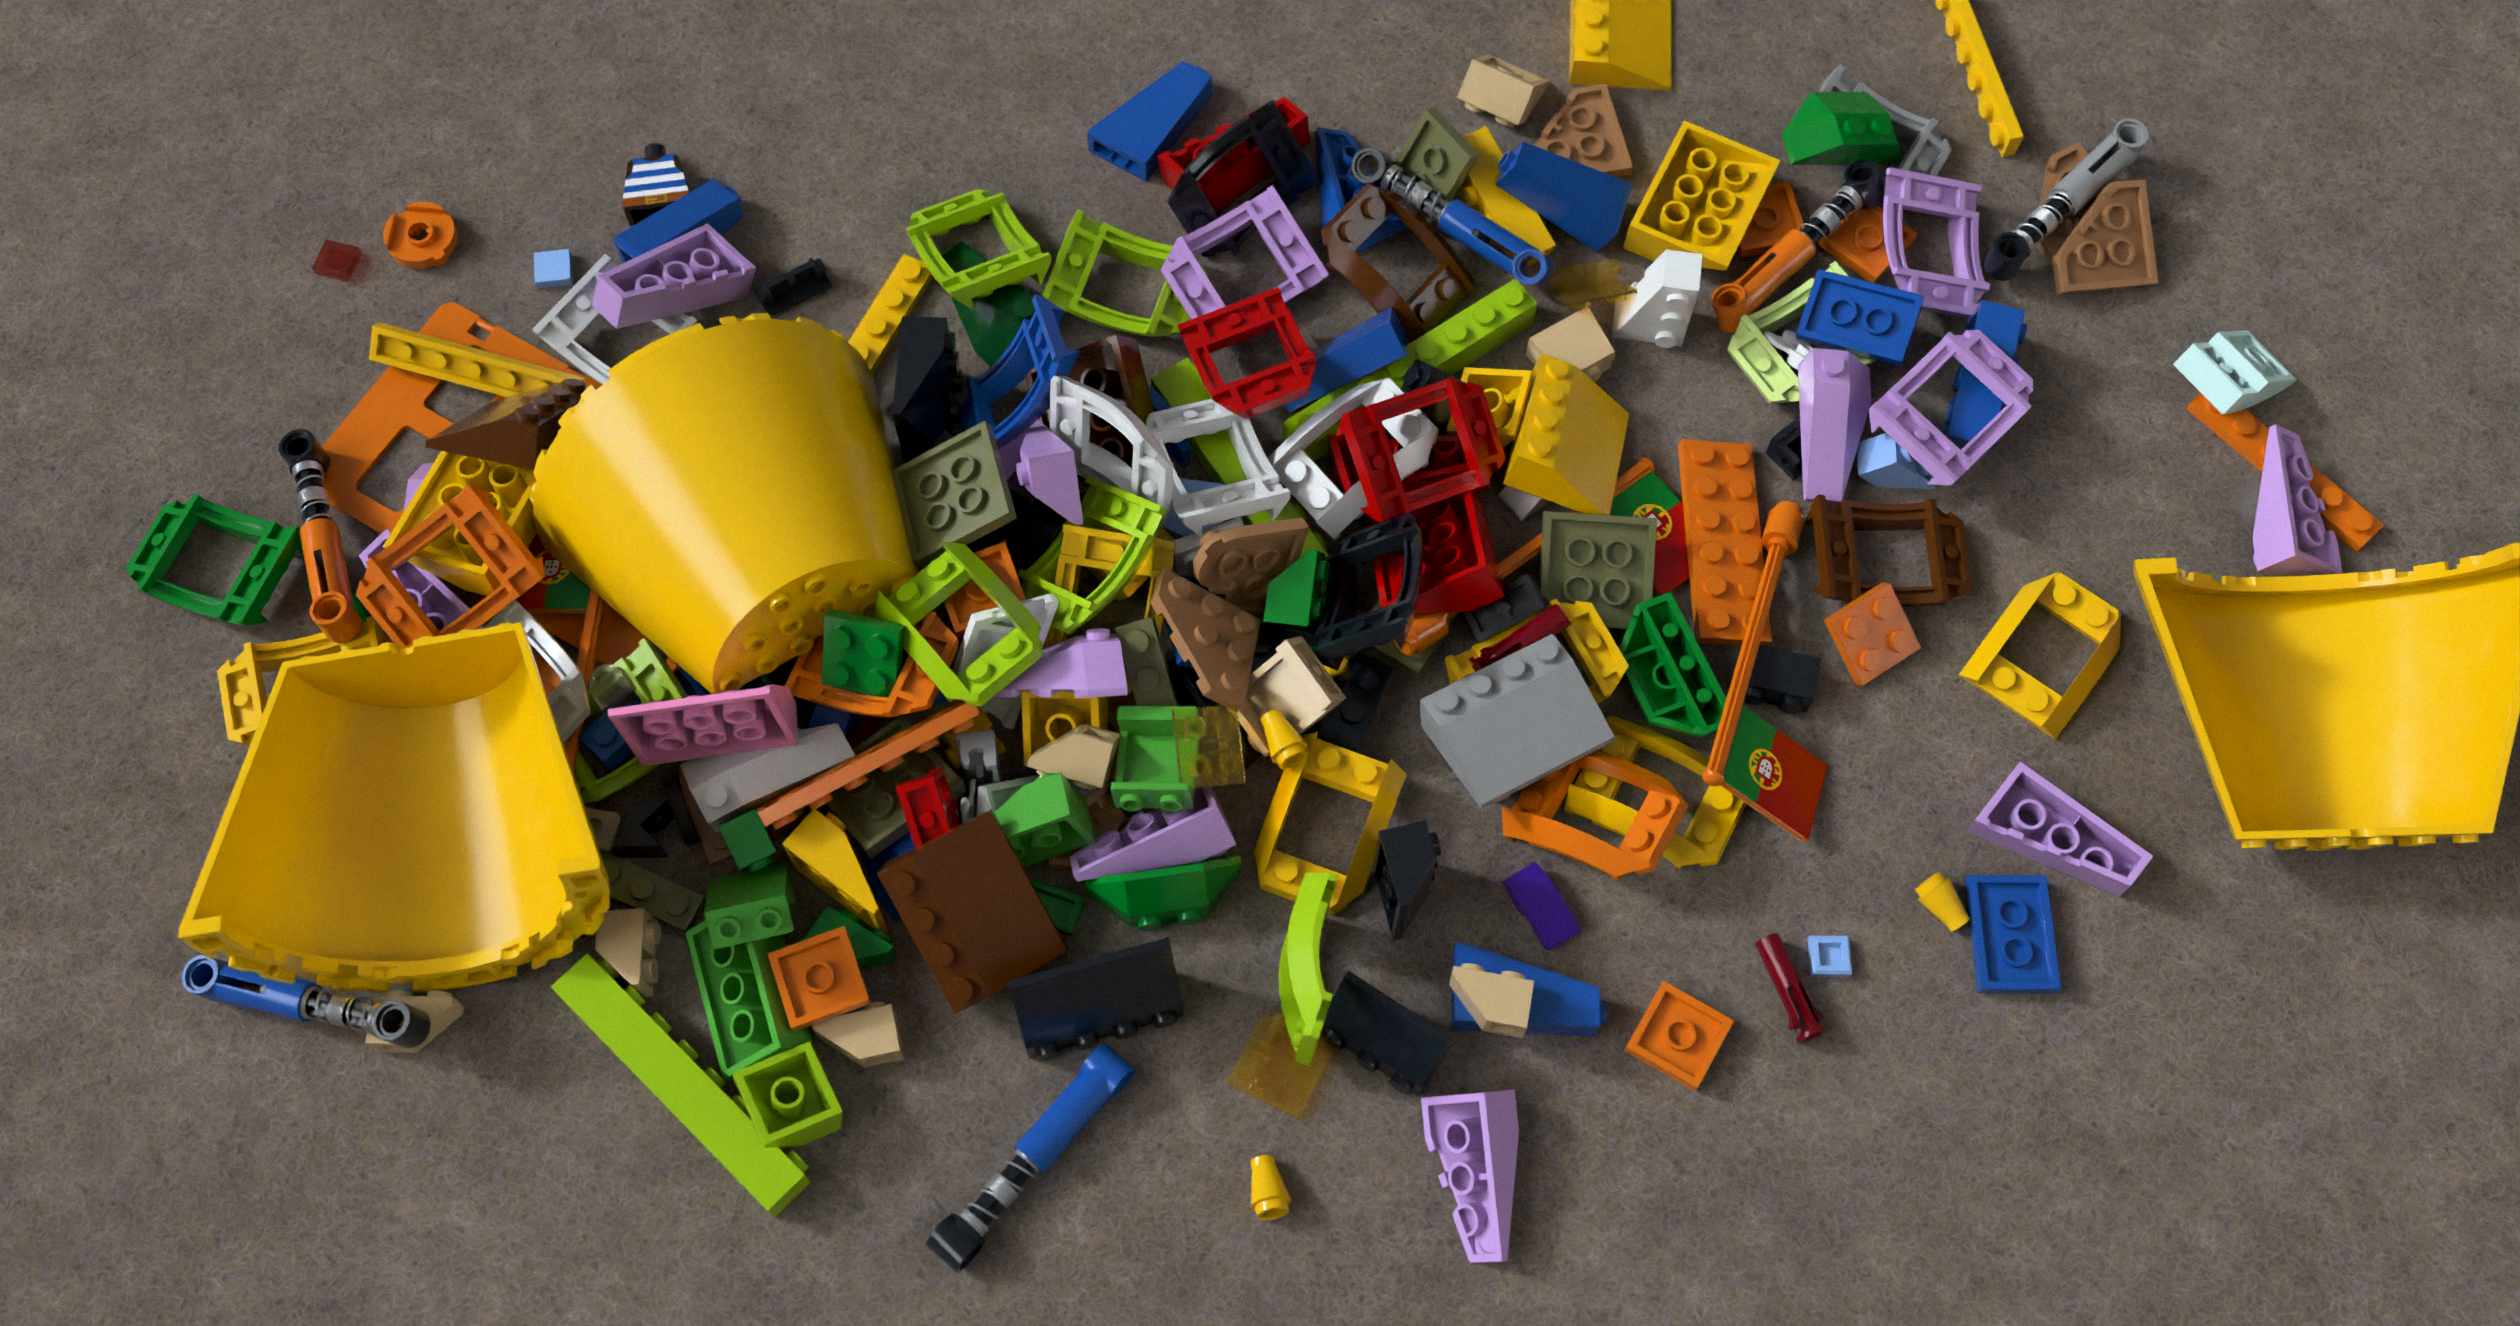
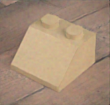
[1457,54,1549,127]

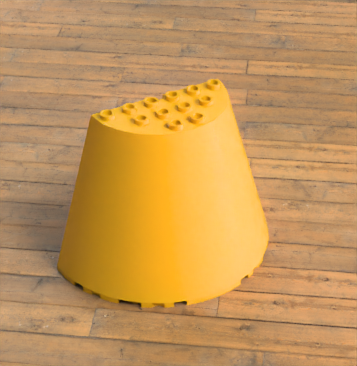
[529,313,919,694]
[2133,543,2520,851]
[178,622,610,993]

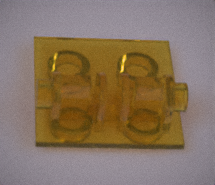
[1549,257,1637,309]
[1172,705,1246,788]
[1227,1013,1335,1120]

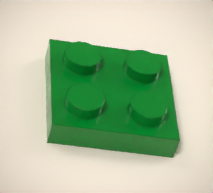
[821,609,904,697]

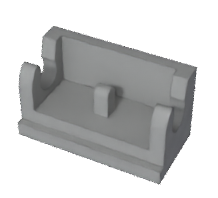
[955,730,1003,797]

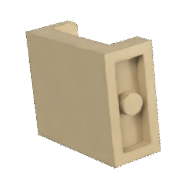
[1226,636,1346,757]

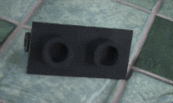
[753,257,833,317]

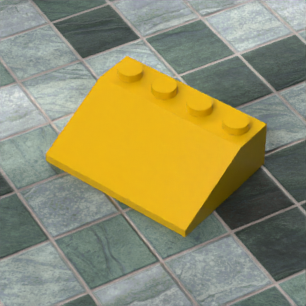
[1569,0,1671,90]
[1623,120,1780,271]
[1503,353,1630,515]
[383,451,536,596]

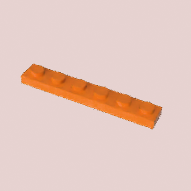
[2186,393,2384,552]

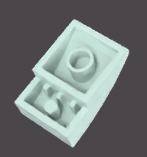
[2173,330,2297,415]

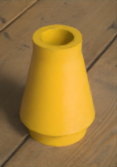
[1260,709,1308,769]
[1914,871,1971,932]
[1250,1155,1291,1220]

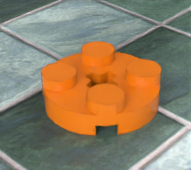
[383,202,458,269]

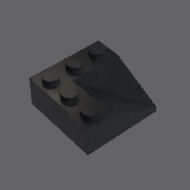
[892,316,963,463]

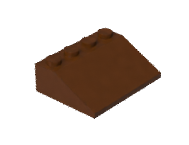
[1025,335,1155,496]
[426,379,598,470]
[877,809,1068,1014]

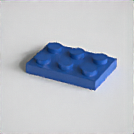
[1796,269,1924,367]
[1964,875,2061,994]

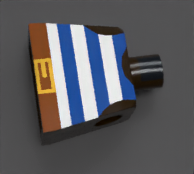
[622,143,690,225]

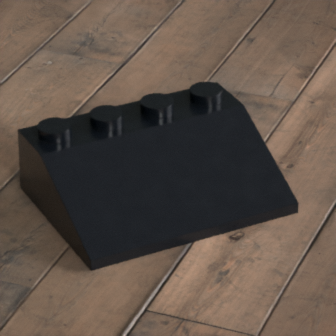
[1008,937,1184,1061]

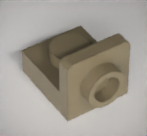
[585,807,621,852]

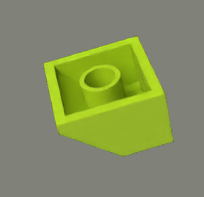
[732,1041,843,1148]

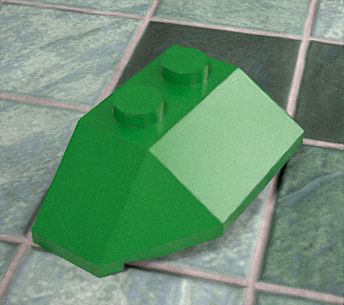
[1781,92,1903,165]
[1619,592,1727,738]
[1084,855,1241,931]

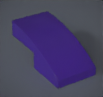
[1501,862,1581,950]

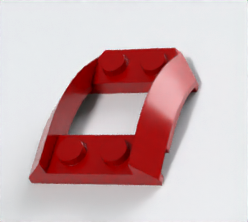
[1177,287,1317,419]
[1336,377,1506,523]

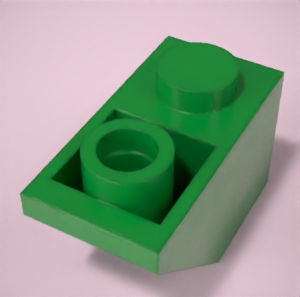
[1264,550,1329,629]
[718,809,776,872]
[802,905,897,970]

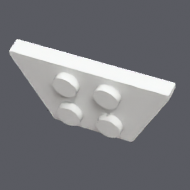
[952,594,1059,729]

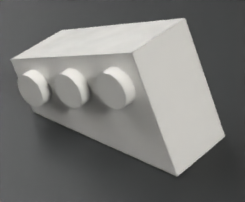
[1612,249,1703,348]

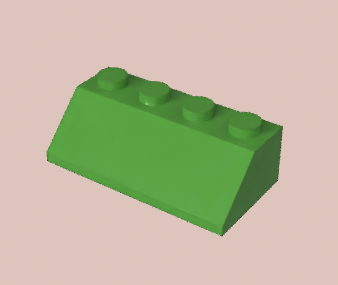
[685,920,814,1080]

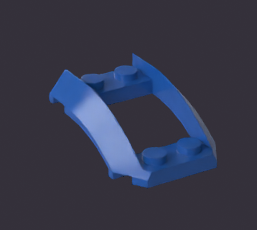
[958,294,1079,449]

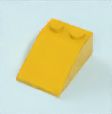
[782,809,888,933]

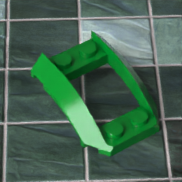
[126,494,304,626]

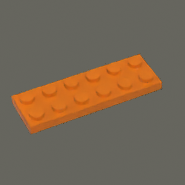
[1678,439,1772,646]
[756,700,980,829]

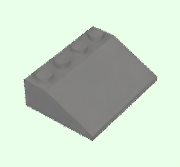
[1420,634,1615,809]

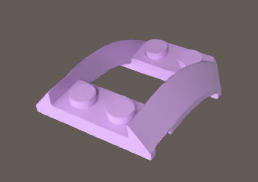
[1883,167,1990,317]
[1161,185,1329,319]
[1869,330,2033,486]

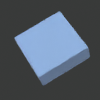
[534,249,573,289]
[1807,936,1852,977]

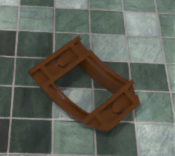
[1321,184,1476,345]
[1805,494,1972,606]

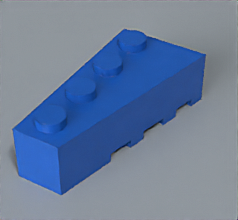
[1943,300,2027,455]

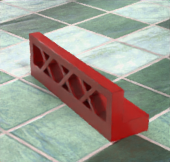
[895,766,962,847]

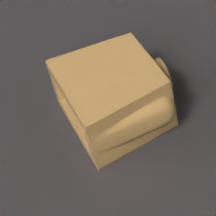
[1526,306,1615,382]

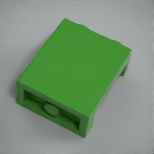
[1110,706,1201,812]
[704,862,796,949]

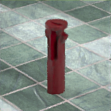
[1469,604,1571,672]
[1755,932,1828,1044]

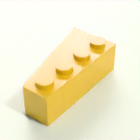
[1455,126,1556,267]

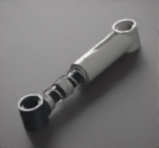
[1983,118,2149,281]

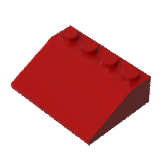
[1365,489,1504,614]

